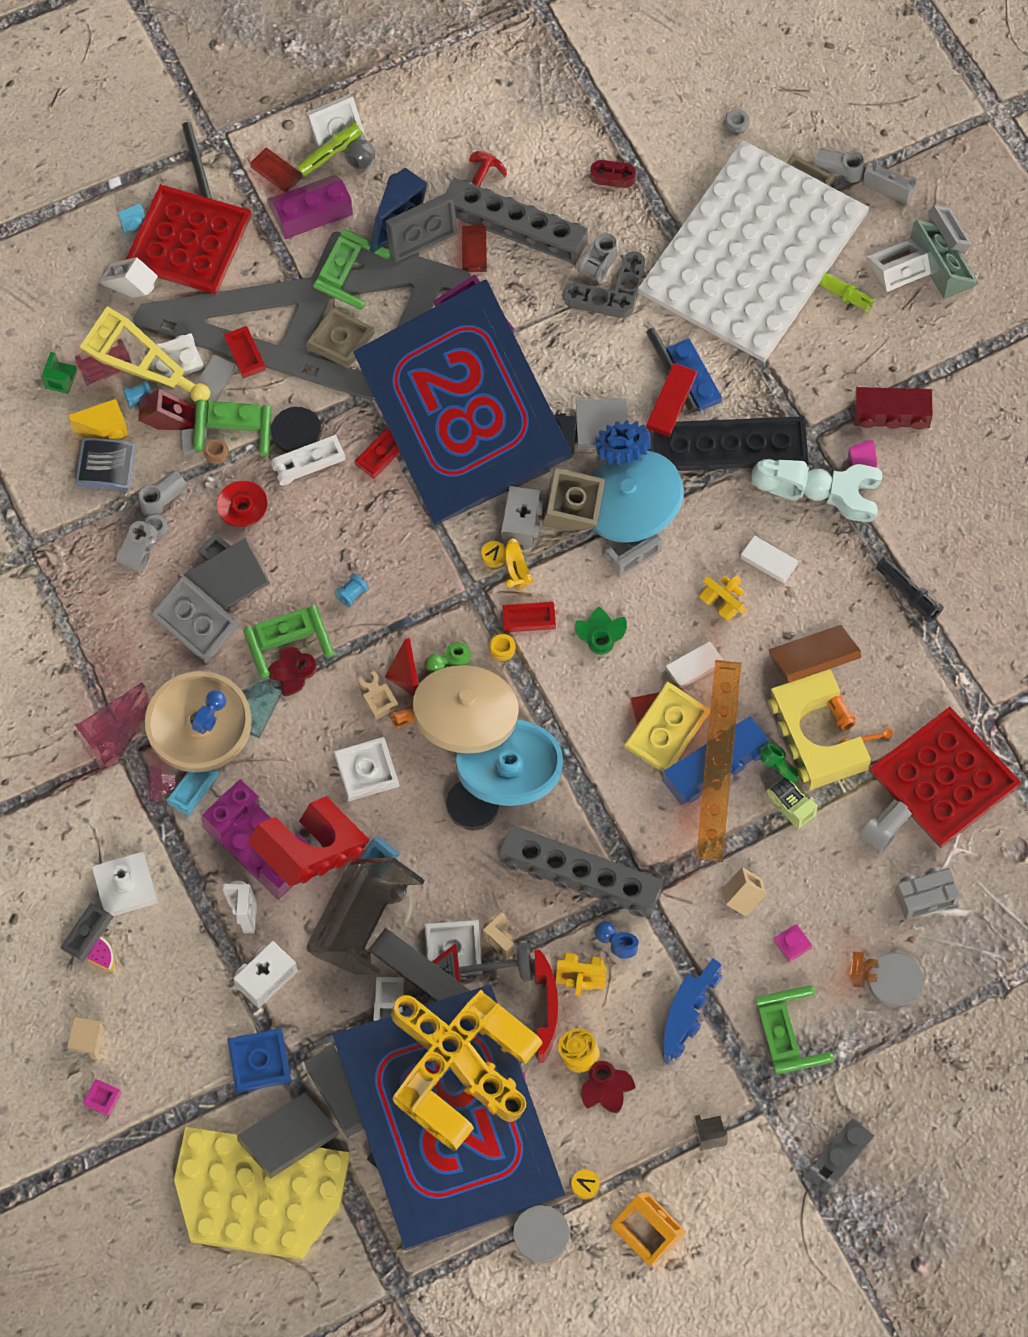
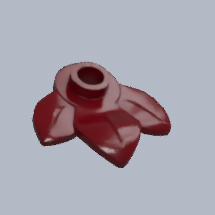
[268,646,317,696]
[581,1061,636,1113]

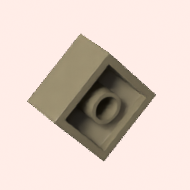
[542,468,605,531]

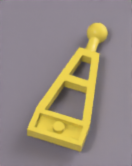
[80,306,210,402]

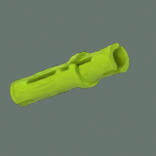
[296,121,363,178]
[818,272,875,313]

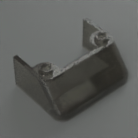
[306,857,425,975]

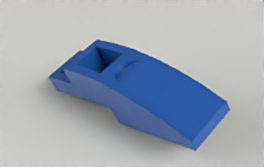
[663,958,723,1065]

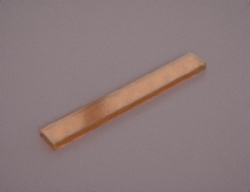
[696,660,742,862]

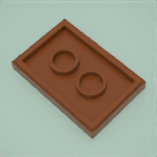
[769,625,862,683]

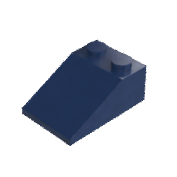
[370,168,427,253]

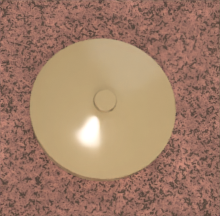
[412,665,519,754]
[145,671,252,772]

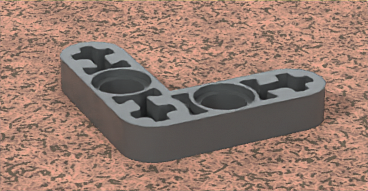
[564,251,645,318]

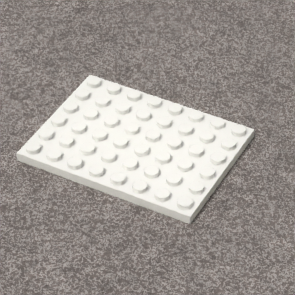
[638,140,869,363]

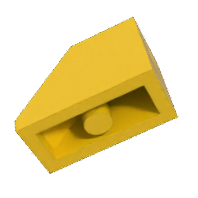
[68,399,129,441]

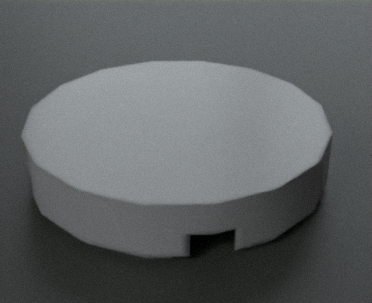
[868,953,923,1007]
[513,1205,570,1263]

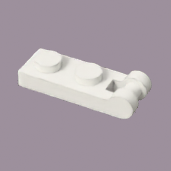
[270,435,346,486]

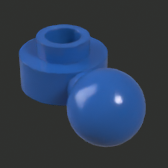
[192,690,226,734]
[595,922,639,959]

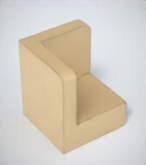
[722,867,767,916]
[67,1017,105,1060]

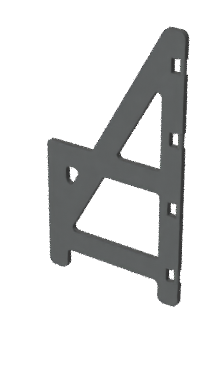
[133,232,471,401]

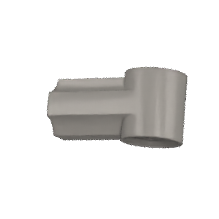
[815,148,864,183]
[139,470,188,517]
[859,799,912,854]

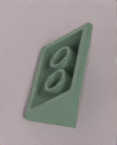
[910,220,978,299]

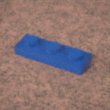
[667,338,722,411]

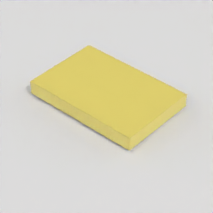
[624,681,711,773]

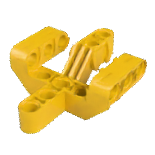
[391,990,542,1151]

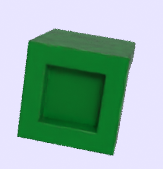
[41,352,77,394]

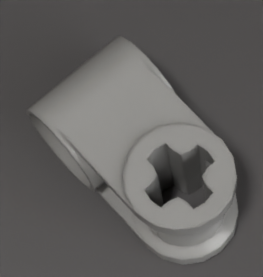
[577,233,617,283]
[116,521,158,573]

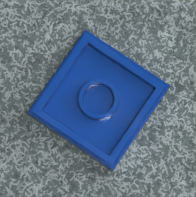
[228,1028,292,1093]

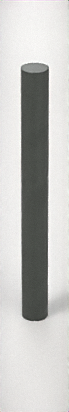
[182,122,212,199]
[646,328,699,413]

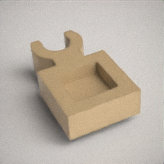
[359,671,399,720]

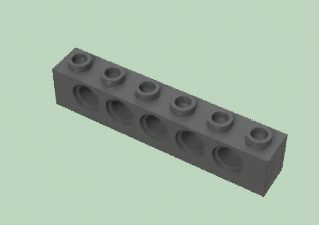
[446,177,588,265]
[500,825,663,918]

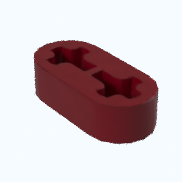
[590,160,636,188]

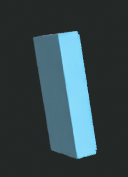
[166,769,220,817]

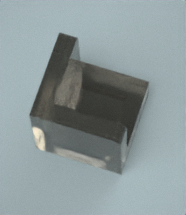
[693,1115,728,1151]

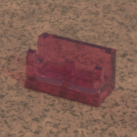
[75,338,131,386]

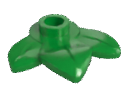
[575,607,627,655]
[759,743,799,783]

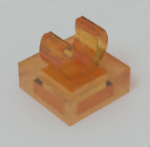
[850,952,879,988]

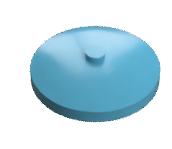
[591,451,684,542]
[456,720,563,806]

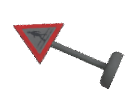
[432,942,533,983]

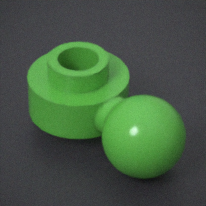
[425,642,471,674]

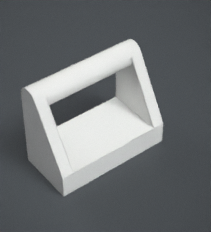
[866,239,931,292]

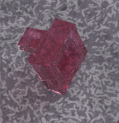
[148,767,175,802]

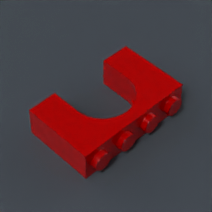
[247,796,370,887]

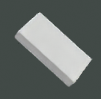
[740,535,798,584]
[666,642,724,690]

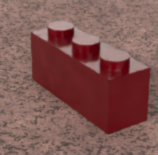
[854,387,933,430]

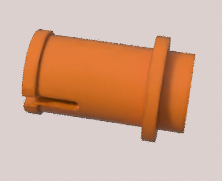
[827,696,856,731]
[391,703,415,729]

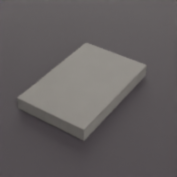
[150,575,240,664]

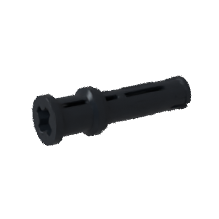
[875,557,944,623]

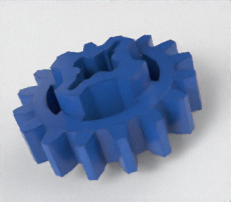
[595,420,651,465]

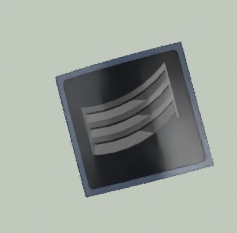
[75,438,135,493]

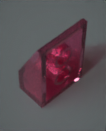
[76,682,150,770]

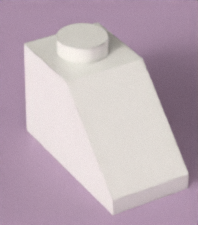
[99,257,158,298]

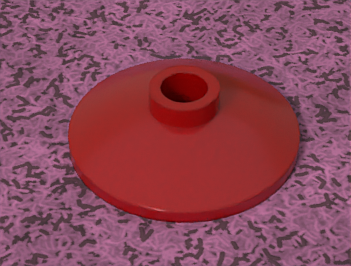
[217,481,268,527]

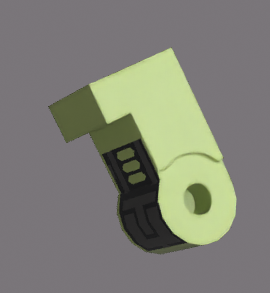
[767,777,818,830]

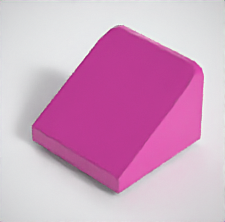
[847,440,877,468]

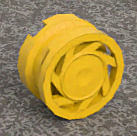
[558,1028,600,1073]

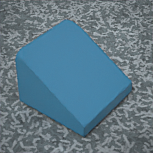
[359,838,400,876]

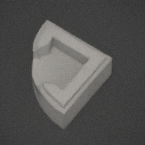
[181,427,207,456]

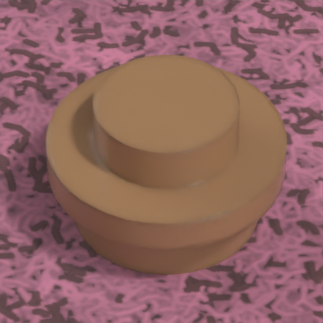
[204,439,229,464]

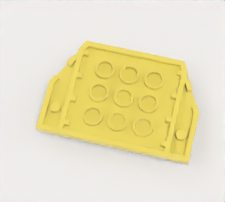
[174,1127,351,1260]

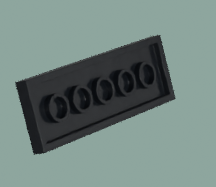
[653,416,809,471]

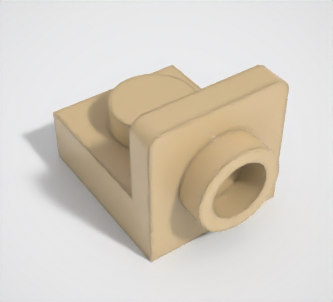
[483,912,514,961]

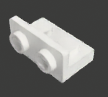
[145,334,204,386]
[223,881,257,934]

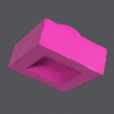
[774,923,812,962]
[83,1079,121,1117]

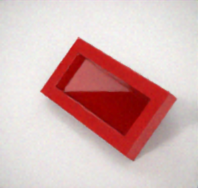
[385,638,419,696]

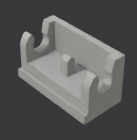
[863,158,918,206]
[603,534,662,577]

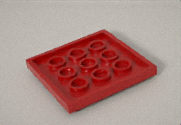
[125,184,252,294]
[869,706,1021,849]

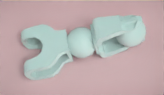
[752,459,883,522]

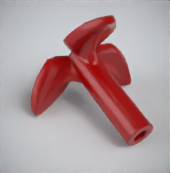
[469,150,507,187]

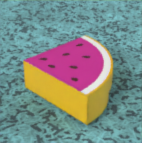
[87,936,115,973]

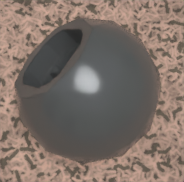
[345,139,375,169]

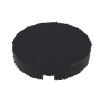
[271,407,321,453]
[446,781,500,831]

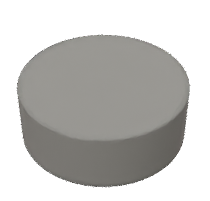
[725,109,749,134]
[143,514,169,541]

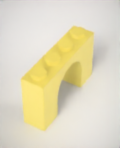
[768,669,871,790]

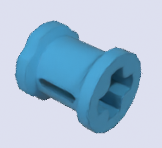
[122,379,152,409]
[334,573,369,608]

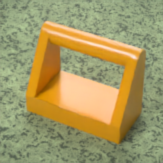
[610,1192,686,1267]

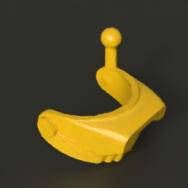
[505,539,534,590]

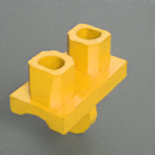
[698,575,747,622]
[556,953,607,997]

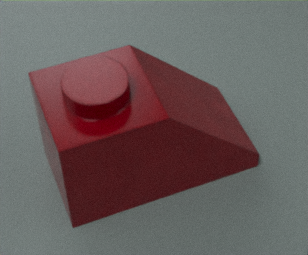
[138,389,196,430]

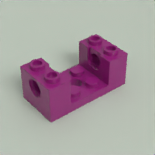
[202,779,311,900]

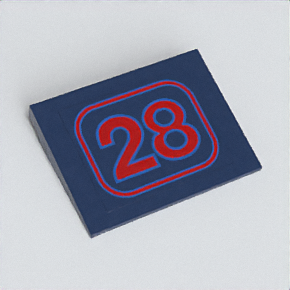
[353,279,573,525]
[332,984,566,1251]

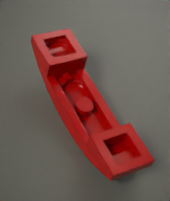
[535,949,558,1063]

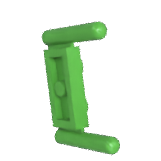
[313,228,390,310]
[193,400,272,457]
[243,605,334,679]
[755,985,834,1075]

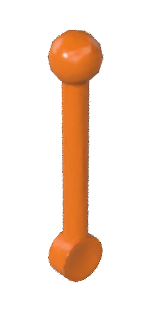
[839,728,893,744]

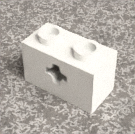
[234,941,298,1009]

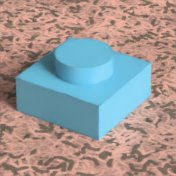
[117,204,145,233]

